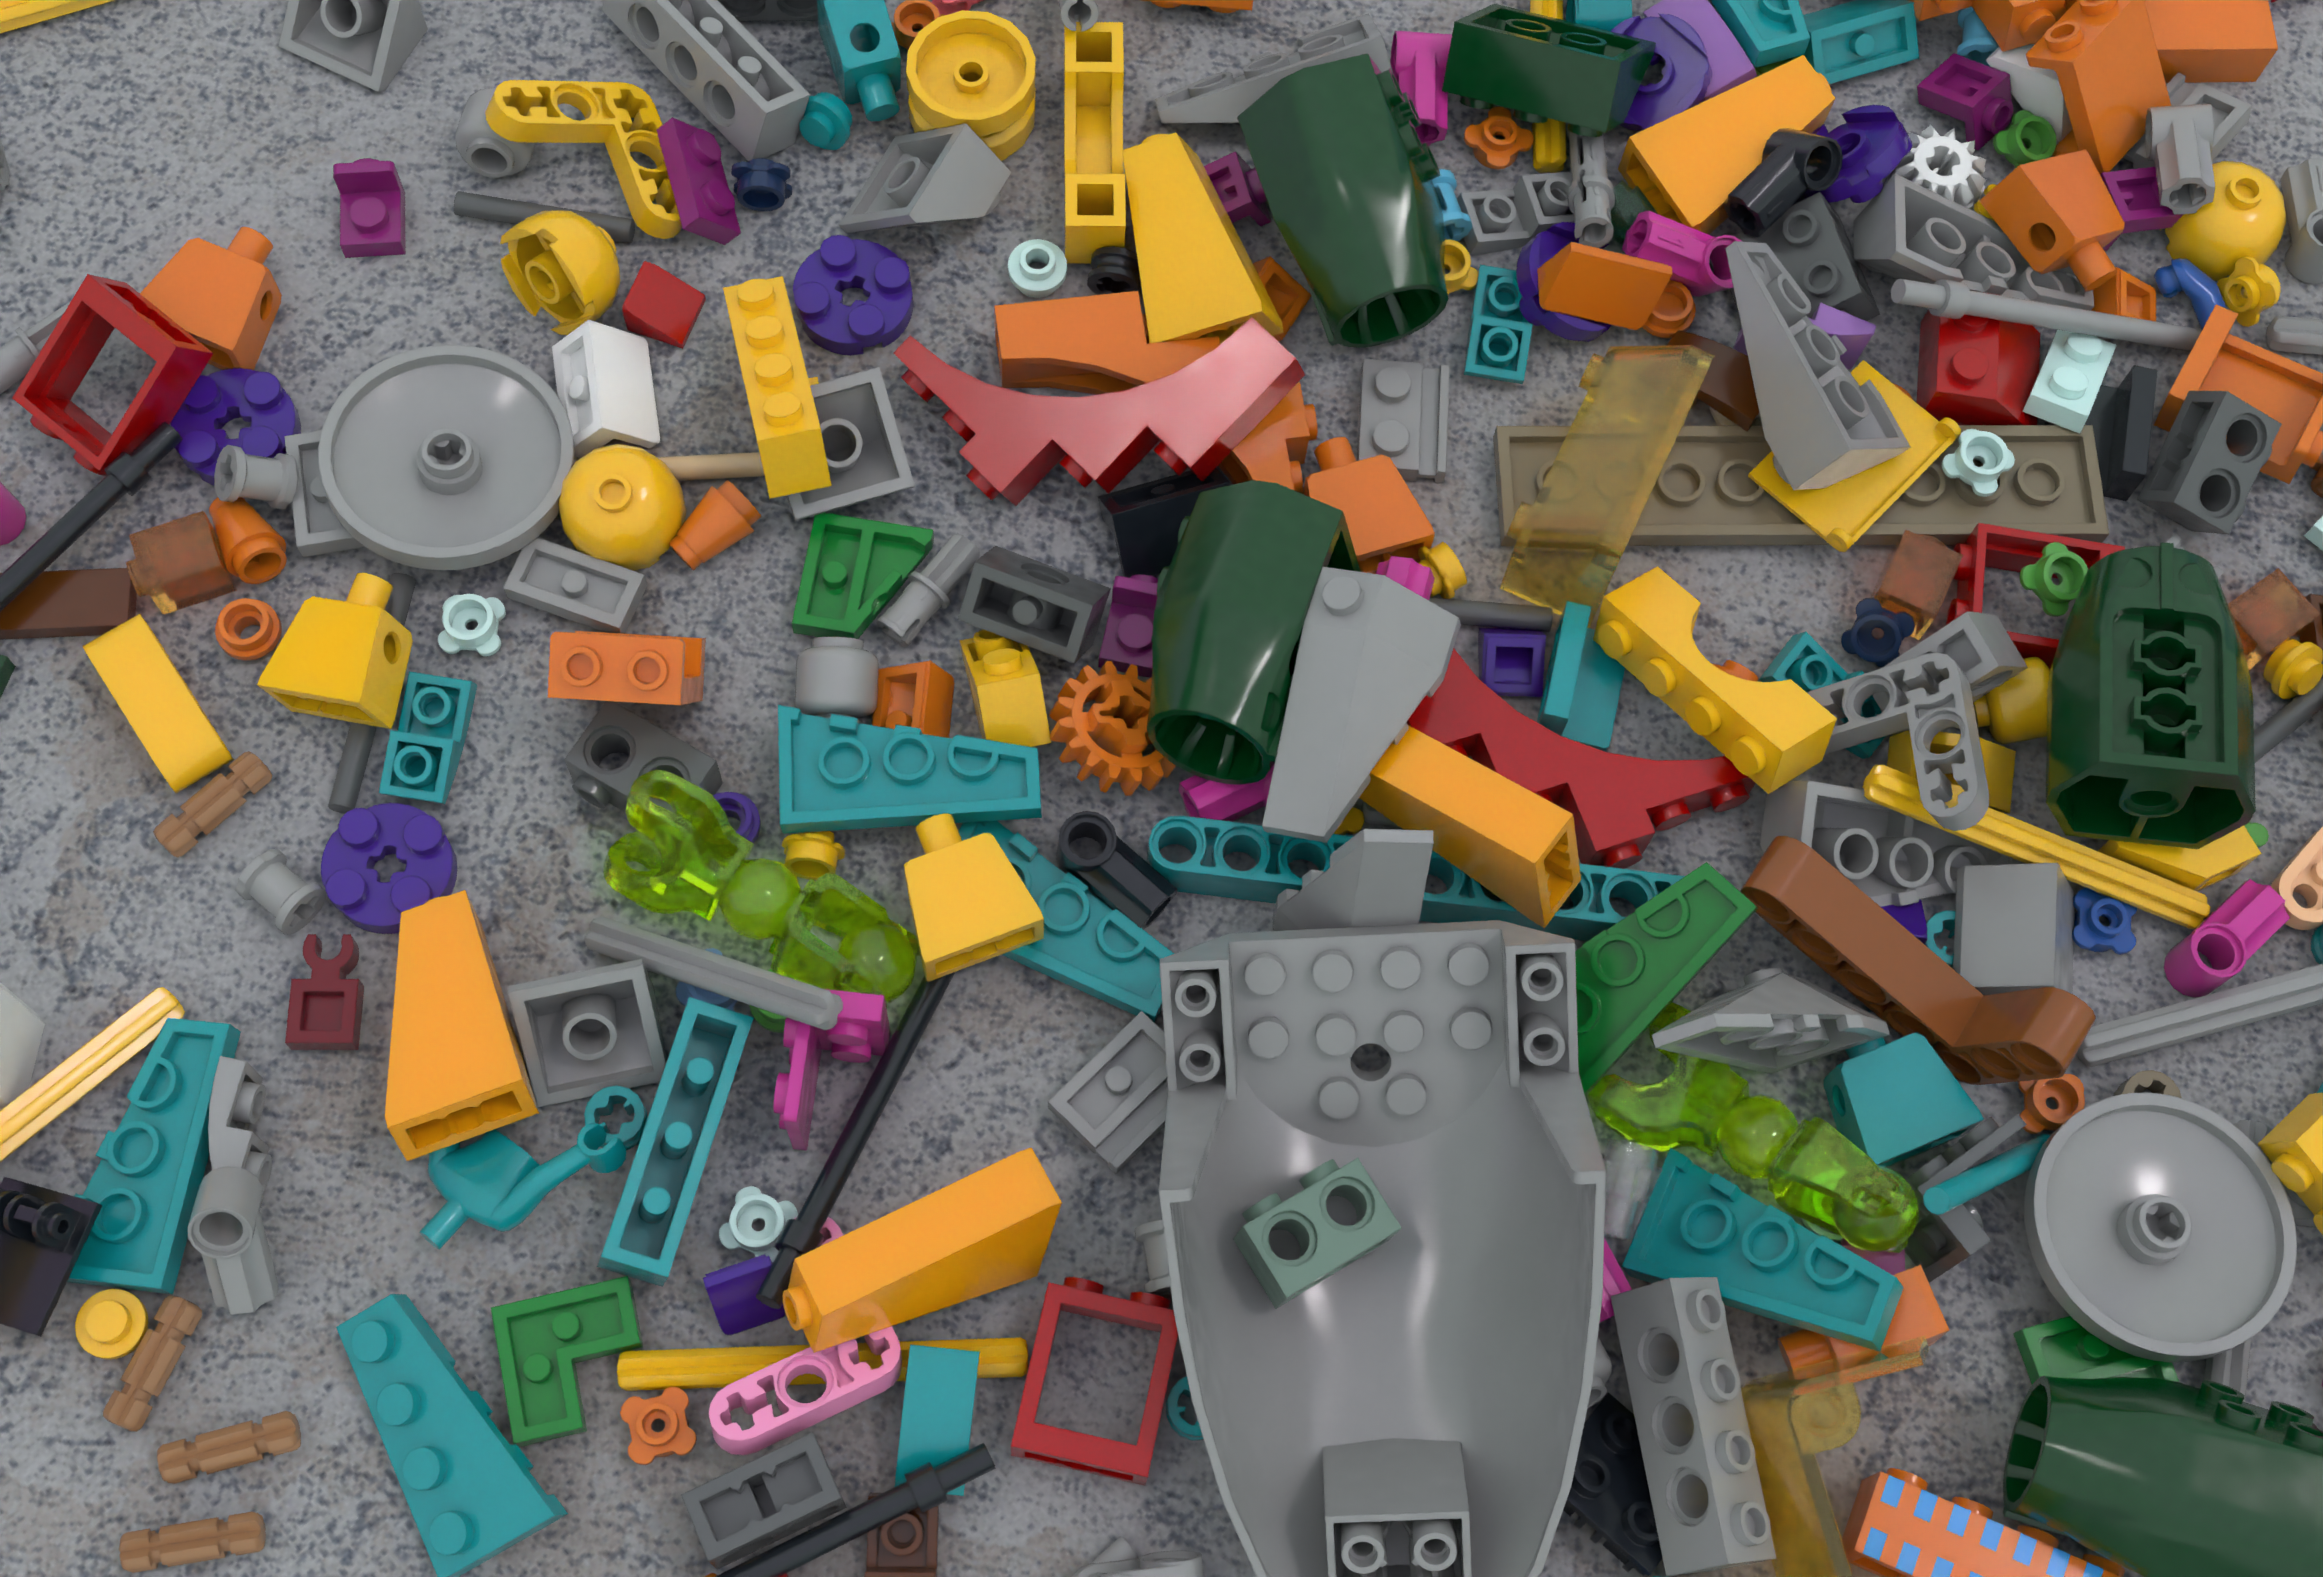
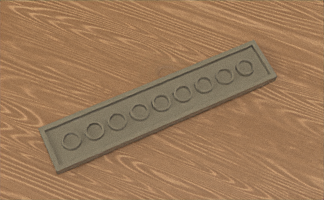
[1493,425,2109,546]

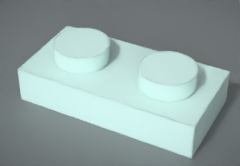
[2022,330,2117,434]

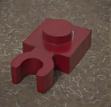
[285,934,364,1050]

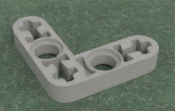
[1807,652,1989,831]

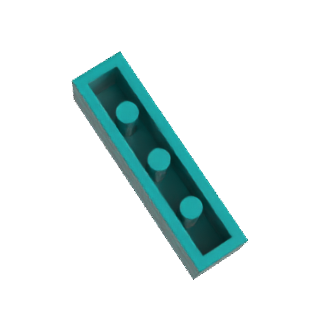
[597,997,754,1287]

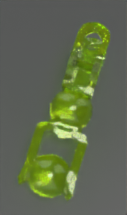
[603,770,920,1009]
[1588,1002,1919,1253]

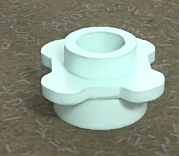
[1942,429,2015,497]
[438,594,506,657]
[719,1186,798,1263]

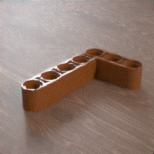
[1741,836,2096,1085]

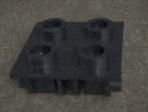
[0,1177,102,1337]
[1563,1392,1662,1576]

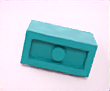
[1803,0,1919,84]
[1537,601,1625,752]

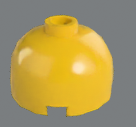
[2160,161,2286,281]
[500,210,620,335]
[558,444,687,571]

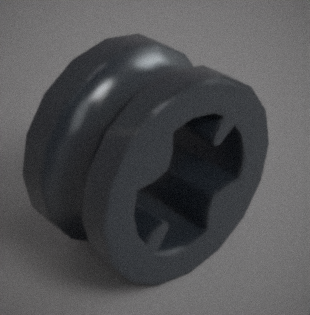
[1087,246,1141,295]

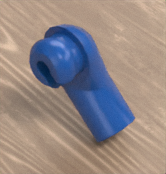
[2154,258,2227,330]

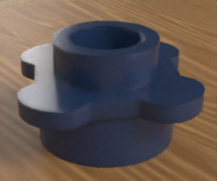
[731,158,792,211]
[1841,598,1915,668]

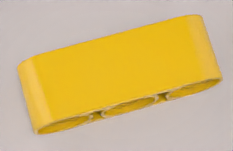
[83,614,234,794]

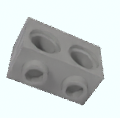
[1873,611,2028,733]

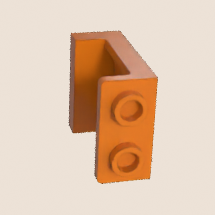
[2026,0,2171,175]
[2154,304,2323,484]
[547,631,706,705]

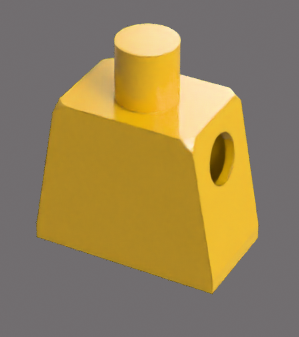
[257,573,413,729]
[904,813,1044,982]

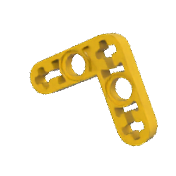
[485,80,682,239]

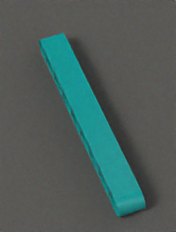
[1146,816,1685,941]

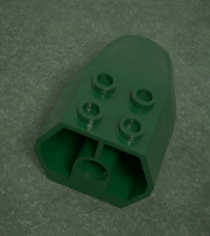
[1237,53,1449,348]
[1147,480,1361,785]
[2046,542,2256,849]
[2002,1376,2323,1577]

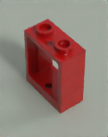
[12,274,214,476]
[1946,523,2125,670]
[1011,1277,1178,1486]

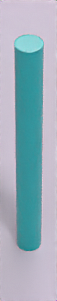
[1923,1134,2051,1215]

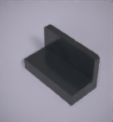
[2085,365,2158,501]
[1097,468,1230,578]

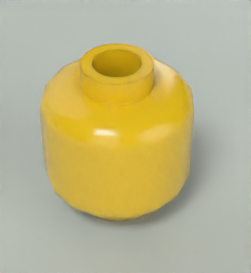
[1973,657,2050,744]

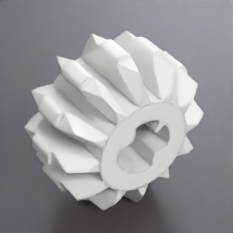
[1884,125,1986,210]

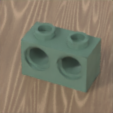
[1233,1158,1402,1309]

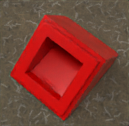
[622,261,706,349]

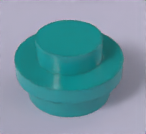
[799,92,853,150]

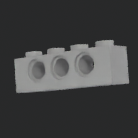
[601,0,810,161]
[1611,1277,1776,1577]

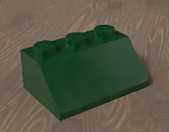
[1442,3,1656,137]

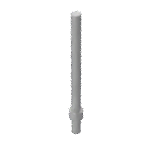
[1891,279,2199,351]

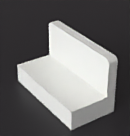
[552,320,660,458]

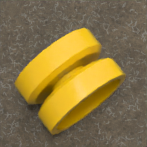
[906,10,1036,161]

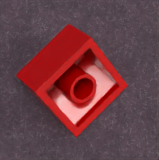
[1916,292,2041,425]

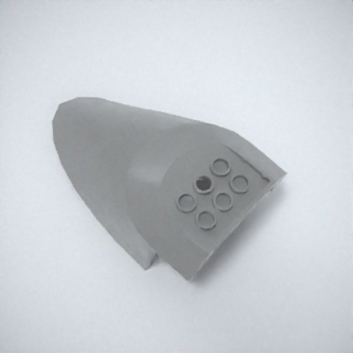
[1159,920,1606,1577]

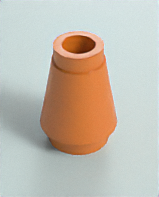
[669,480,762,571]
[209,497,287,584]

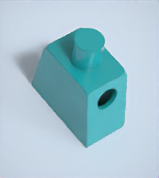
[817,0,901,121]
[1823,1012,1984,1181]

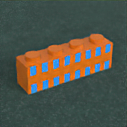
[1836,1468,2125,1577]

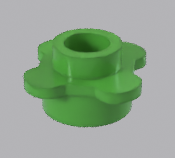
[1993,110,2057,168]
[2020,542,2088,617]

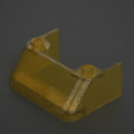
[1500,345,1715,628]
[1740,1336,1929,1577]

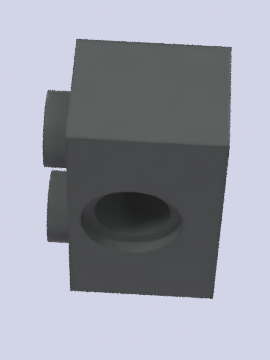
[957,546,1111,663]

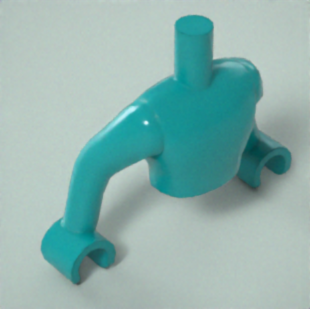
[419,1123,626,1250]

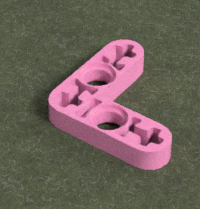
[708,1217,902,1455]

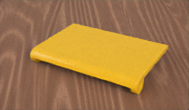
[1748,360,1961,552]

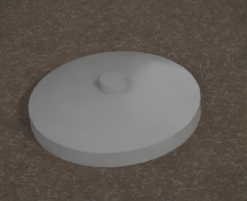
[318,345,575,570]
[2024,1093,2297,1362]

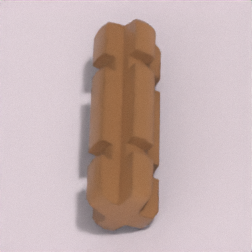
[153,751,272,857]
[103,1295,202,1432]
[157,1411,301,1484]
[119,1511,266,1573]

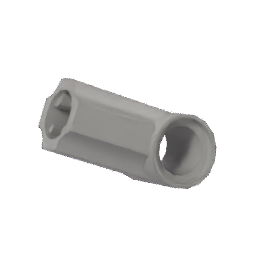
[2145,104,2215,214]
[2280,159,2323,284]
[188,1166,278,1315]

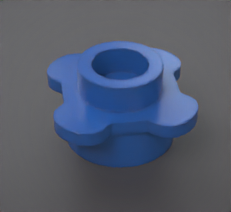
[2072,888,2137,955]

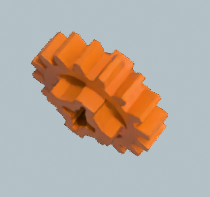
[1049,661,1176,796]

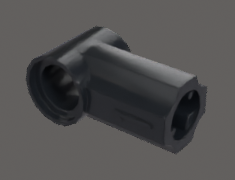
[1723,128,1843,238]
[1056,811,1177,930]

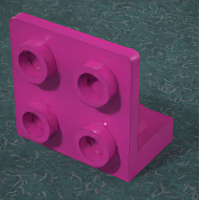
[773,989,891,1151]

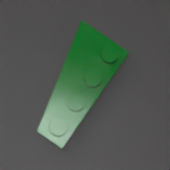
[1575,862,1758,1096]

